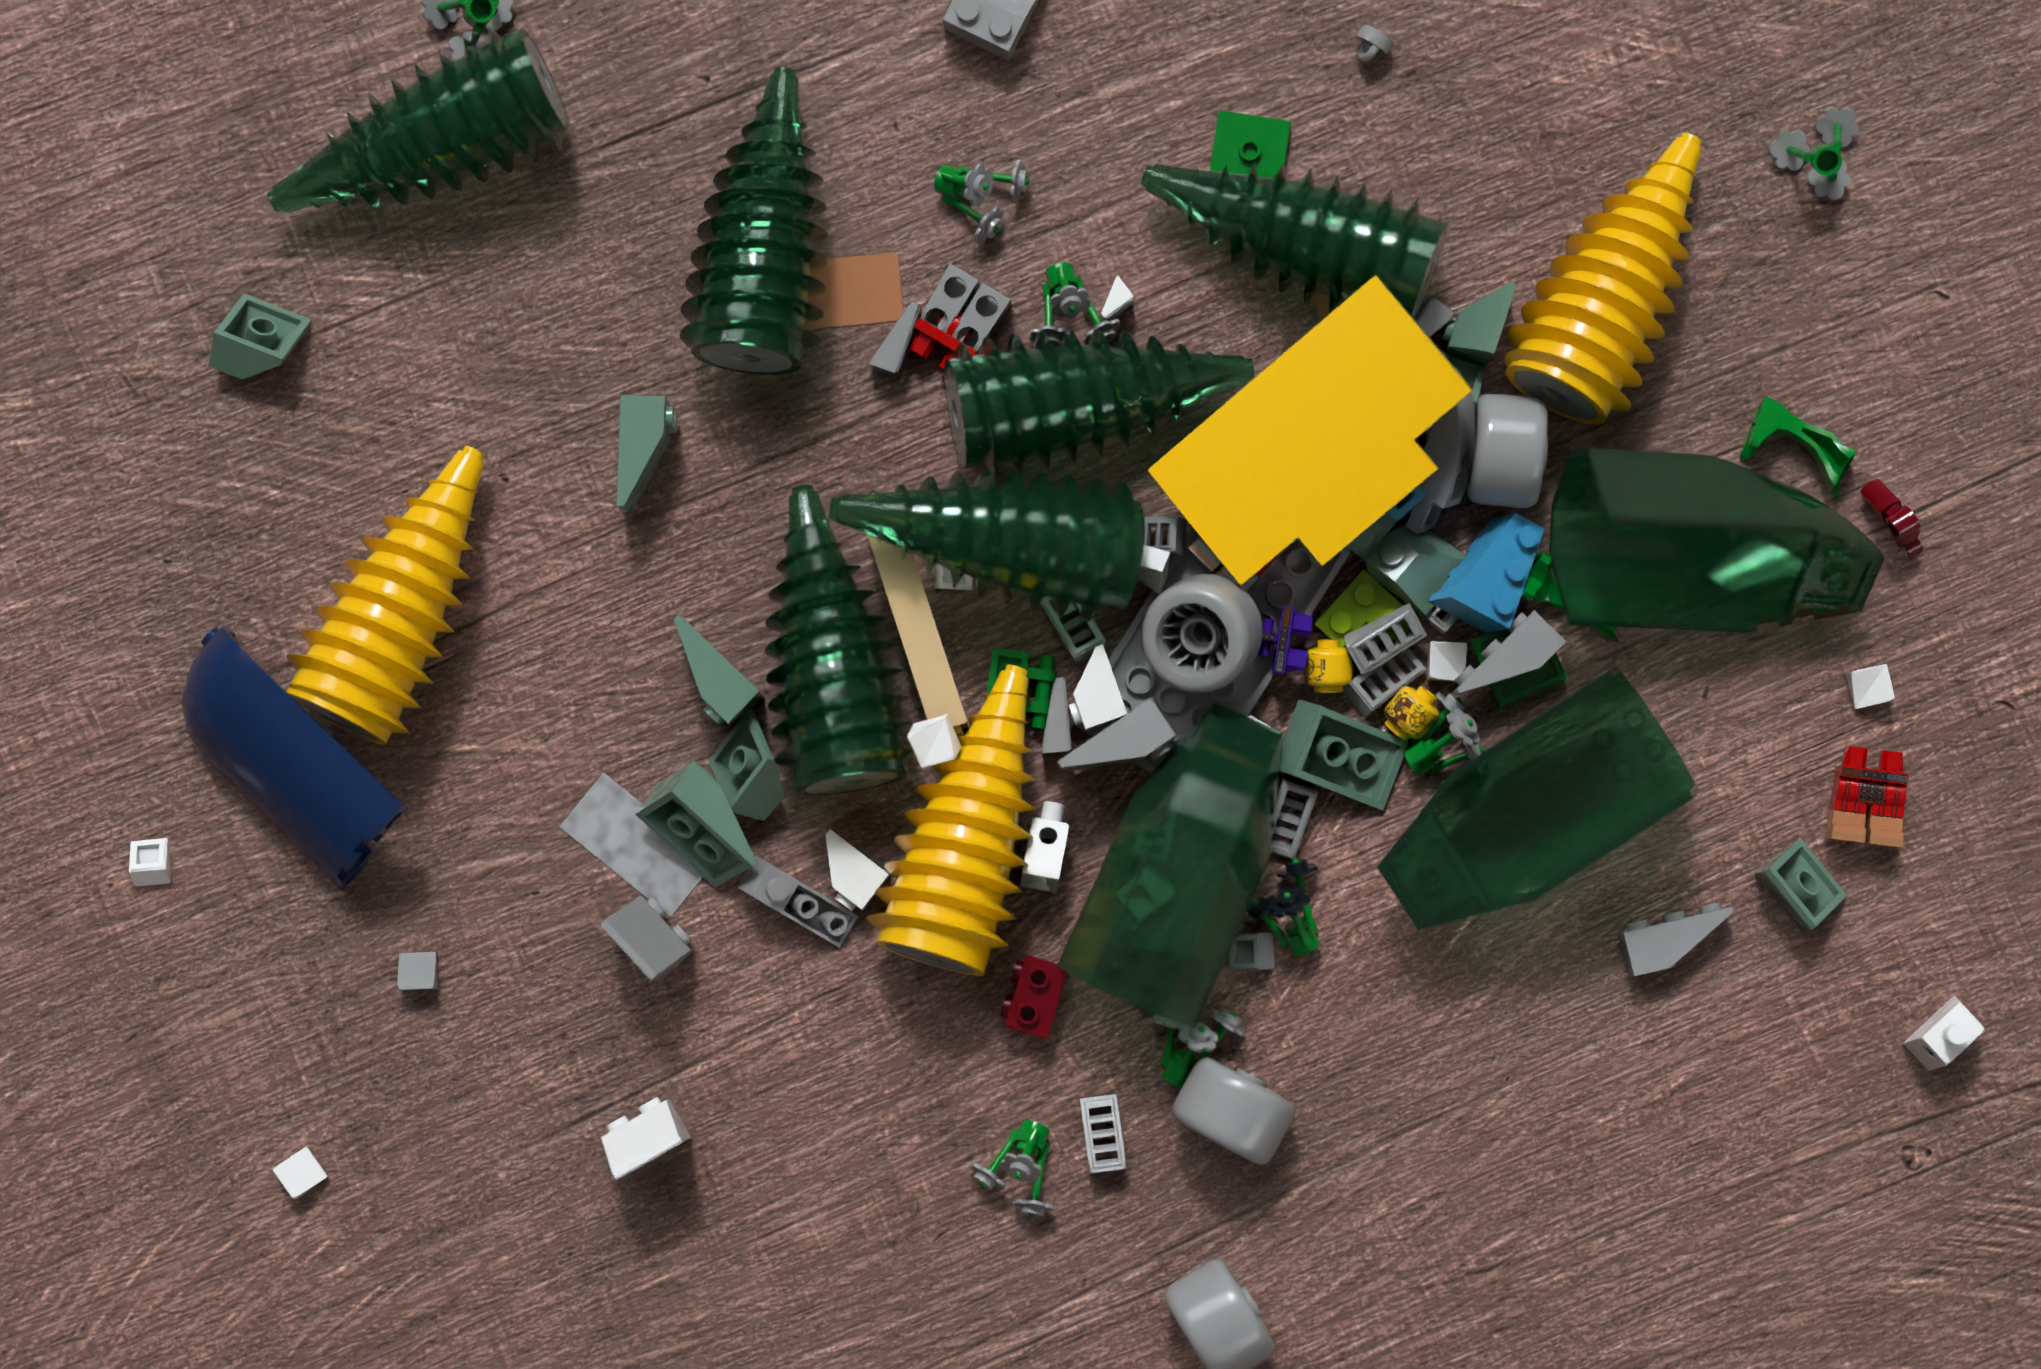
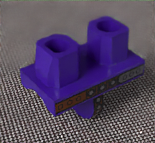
[1258,605,1313,676]

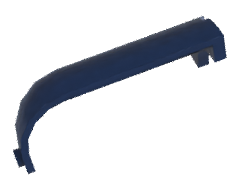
[182,626,409,891]

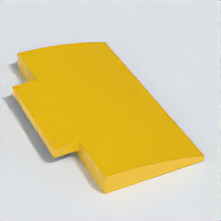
[1148,275,1473,585]

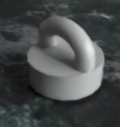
[1356,24,1393,62]

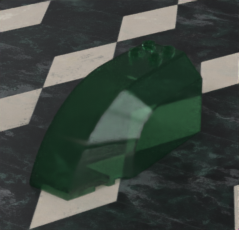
[1549,448,1885,633]
[1377,665,1699,930]
[1057,703,1283,1028]

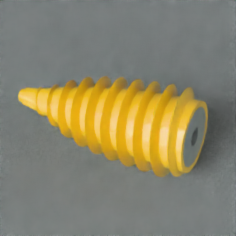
[1505,133,1702,425]
[286,445,485,745]
[866,664,1036,976]

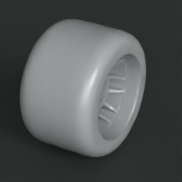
[1467,394,1548,508]
[1142,574,1263,693]
[1172,1056,1295,1165]
[1164,1259,1275,1369]

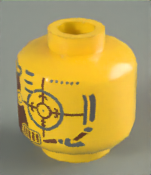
[1305,639,1353,693]
[1384,685,1439,741]

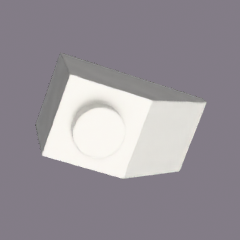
[1068,644,1127,732]
[826,829,890,911]

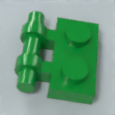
[987,648,1057,730]

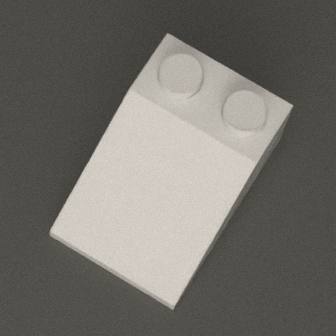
[601,1097,691,1179]

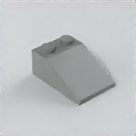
[943,0,1039,61]
[1057,698,1176,772]
[600,896,693,981]

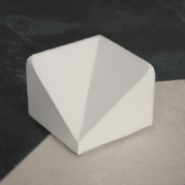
[1136,544,1170,594]
[1427,641,1467,682]
[1846,664,1895,710]
[908,715,961,768]

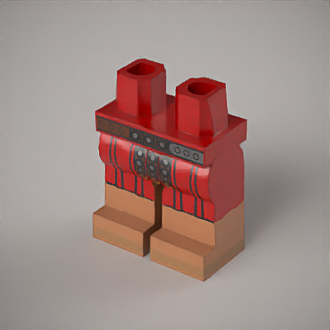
[1825,746,1909,848]

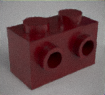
[1000,954,1069,1039]

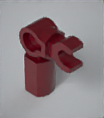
[1860,479,1923,559]

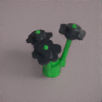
[1243,859,1320,956]

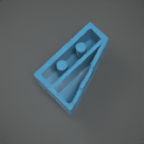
[1427,513,1545,633]

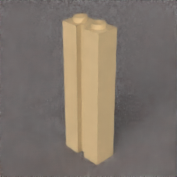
[863,510,969,736]

